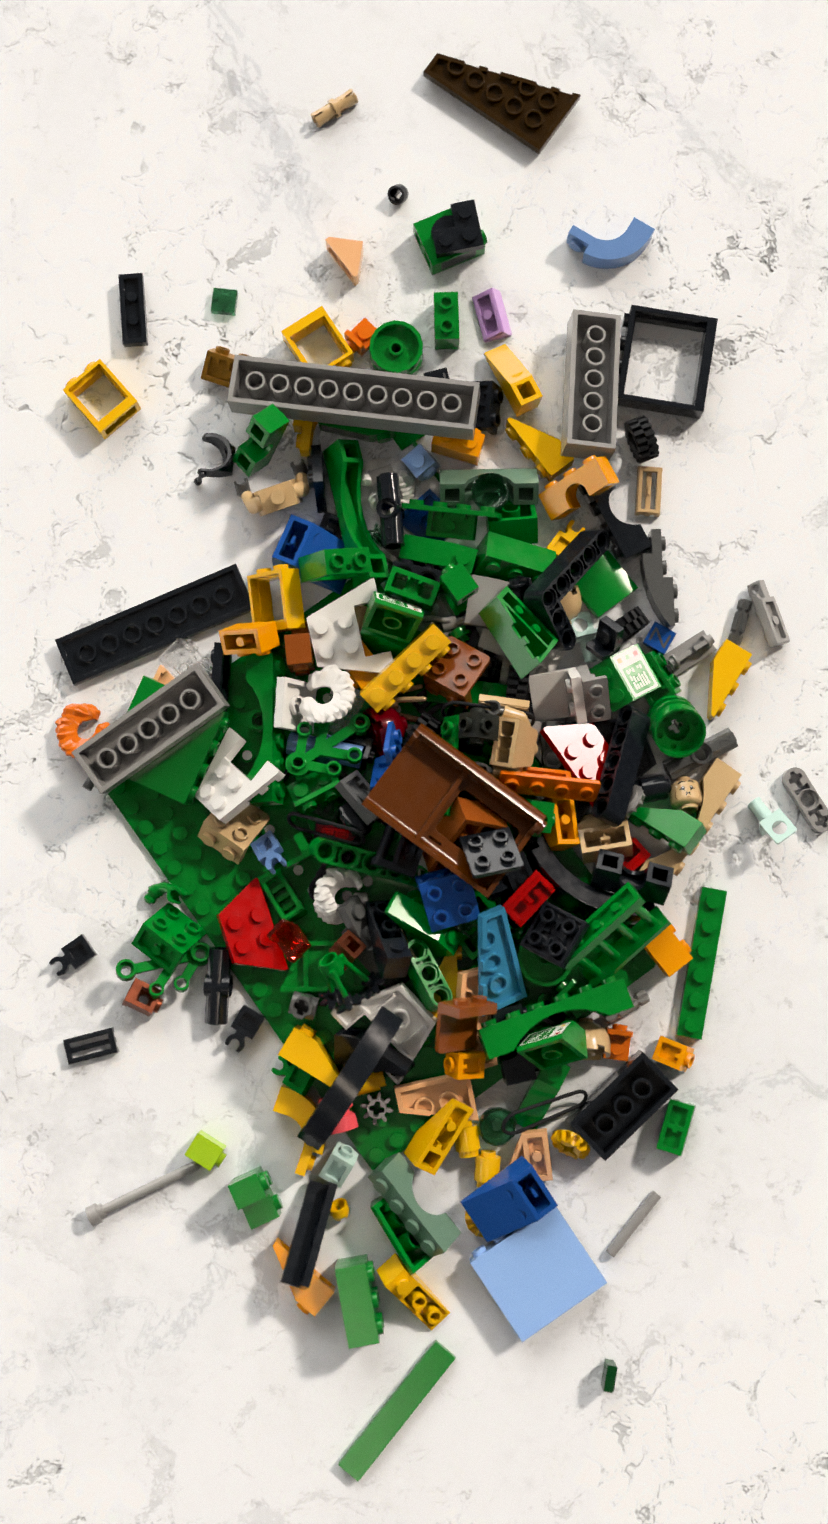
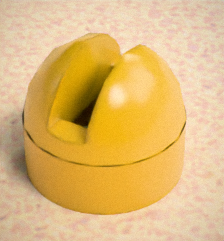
[330,1198,350,1221]

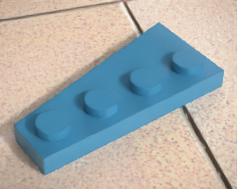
[478,905,527,1017]

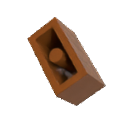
[284,633,315,676]

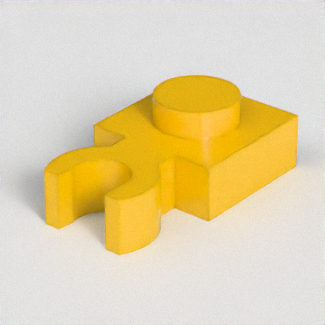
[546,520,585,558]

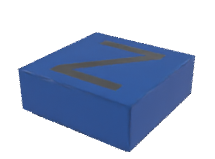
[642,621,677,655]

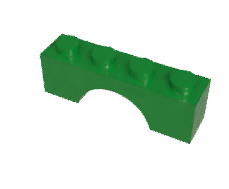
[439,562,479,618]

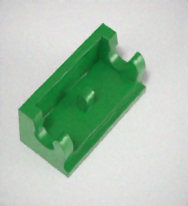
[656,1099,696,1156]

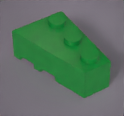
[471,531,556,583]
[479,586,559,679]

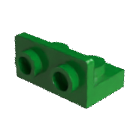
[644,650,681,707]
[286,766,340,814]

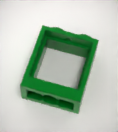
[298,547,372,583]

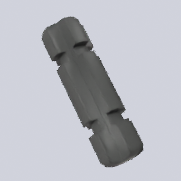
[728,599,752,646]

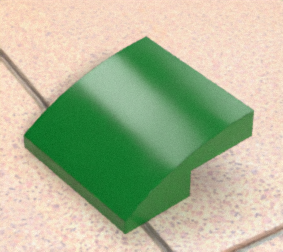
[576,550,638,619]

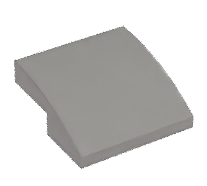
[464,574,509,630]

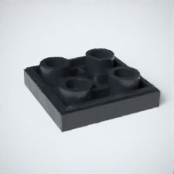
[520,901,590,970]

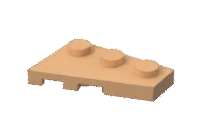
[394,1075,479,1121]

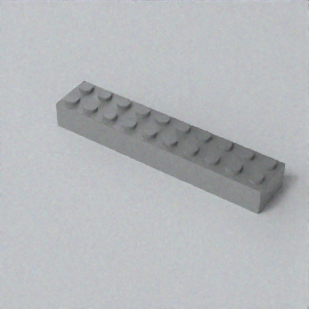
[227,355,480,440]

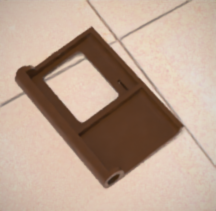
[361,723,547,898]

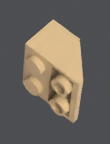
[577,814,633,864]

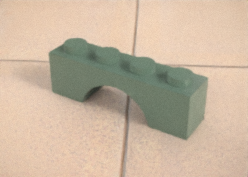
[440,468,539,506]
[368,1152,461,1258]

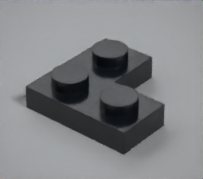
[432,199,484,258]

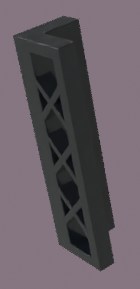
[280,1180,337,1290]

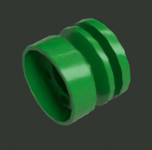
[647,695,706,758]

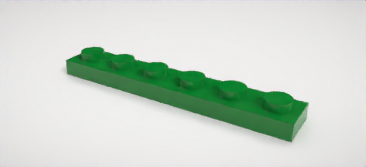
[675,887,727,1040]

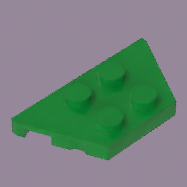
[280,940,370,992]

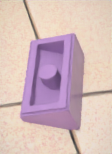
[472,288,512,343]

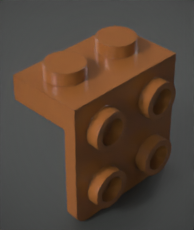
[423,636,490,709]
[435,995,497,1054]

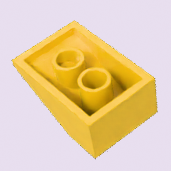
[278,1024,340,1086]

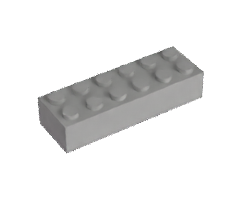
[561,309,621,461]
[72,663,230,794]

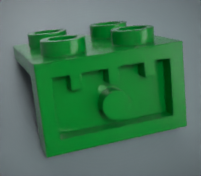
[131,903,207,974]

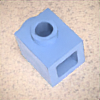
[401,443,441,482]

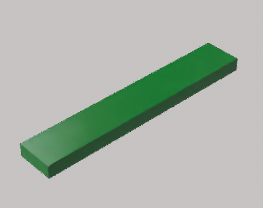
[338,1340,456,1482]

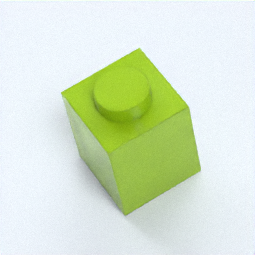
[184,1130,227,1171]

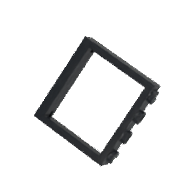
[618,305,718,419]

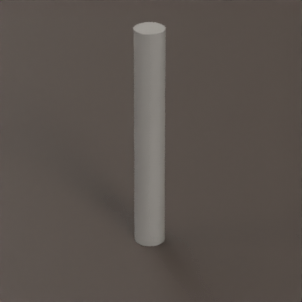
[606,1191,661,1257]

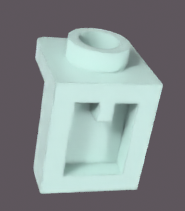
[319,1141,359,1188]

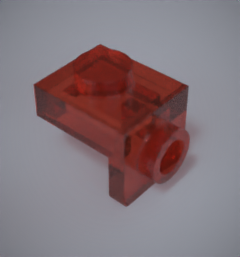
[267,919,311,963]

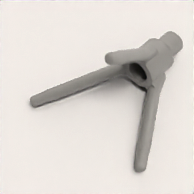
[422,615,467,637]

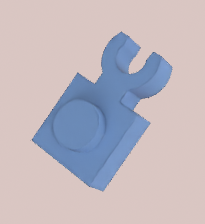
[250,830,287,875]

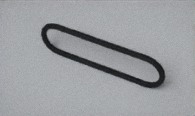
[287,812,365,847]

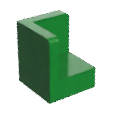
[281,832,312,869]

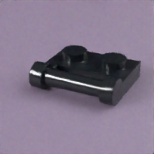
[370,822,423,879]

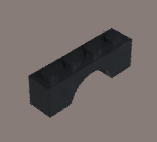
[578,484,652,564]

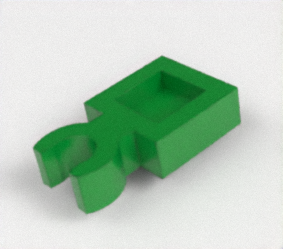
[271,1056,315,1096]

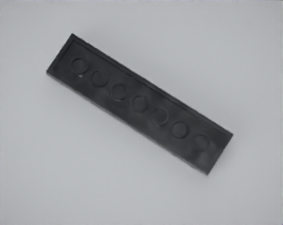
[55,564,251,686]

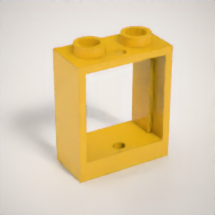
[281,306,354,368]
[63,359,141,439]
[247,564,305,633]

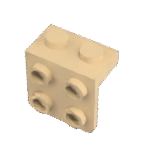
[197,805,270,864]

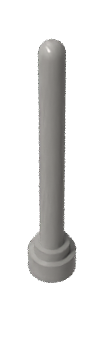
[85,1161,201,1227]

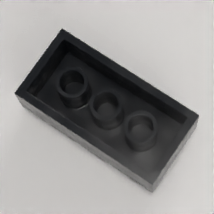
[567,1050,679,1161]

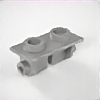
[663,630,717,676]

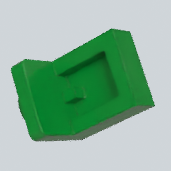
[554,978,584,1018]

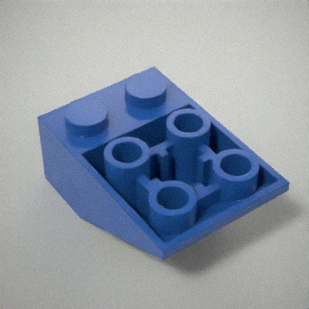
[272,514,347,594]
[460,1156,558,1242]

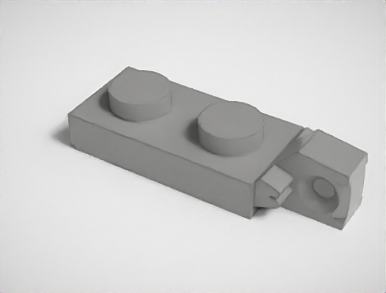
[747,580,790,648]

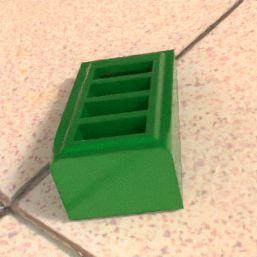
[259,868,308,926]

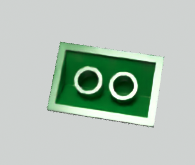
[370,1195,432,1275]

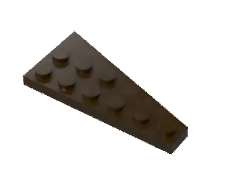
[423,53,581,154]

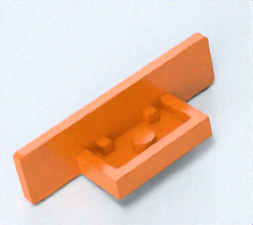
[498,767,601,802]

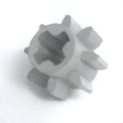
[361,1091,393,1124]

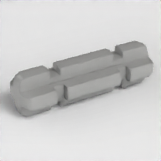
[604,990,650,1024]

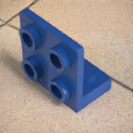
[370,721,402,790]
[415,867,480,932]

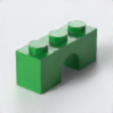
[232,404,290,477]

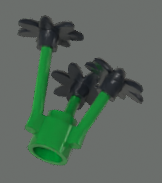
[318,952,386,1014]

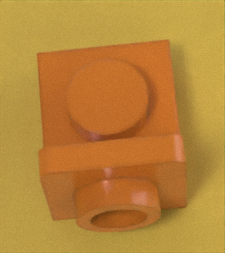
[344,318,377,356]
[602,1023,633,1061]

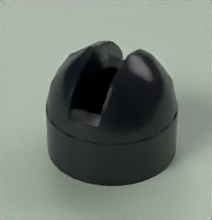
[387,184,409,205]

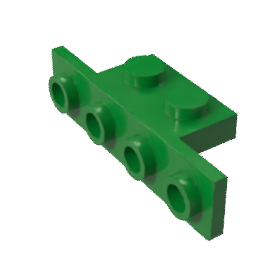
[401,499,502,541]

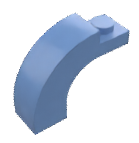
[566,217,655,269]

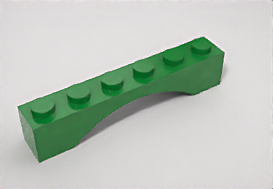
[323,439,390,588]
[246,653,286,807]
[477,975,634,1060]

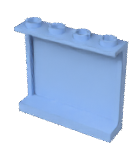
[469,1207,607,1342]

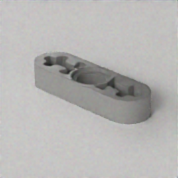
[782,767,828,833]

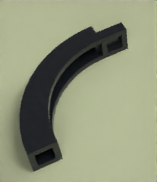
[523,834,655,925]
[297,1006,404,1150]

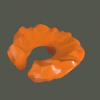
[55,703,110,759]

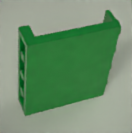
[127,676,230,804]

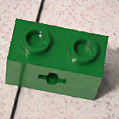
[434,292,460,350]
[384,566,441,612]

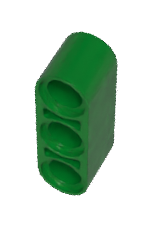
[407,939,453,1012]

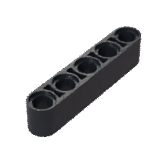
[592,705,650,827]

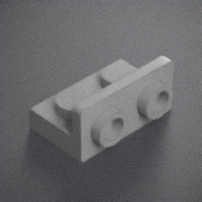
[577,665,611,723]

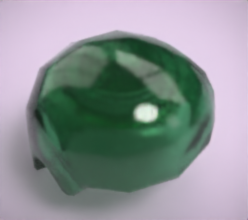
[471,472,510,512]
[478,1107,517,1146]

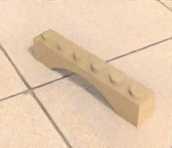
[637,758,742,876]

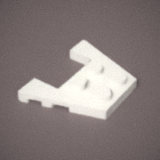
[306,578,393,673]
[195,727,285,824]
[330,982,437,1085]

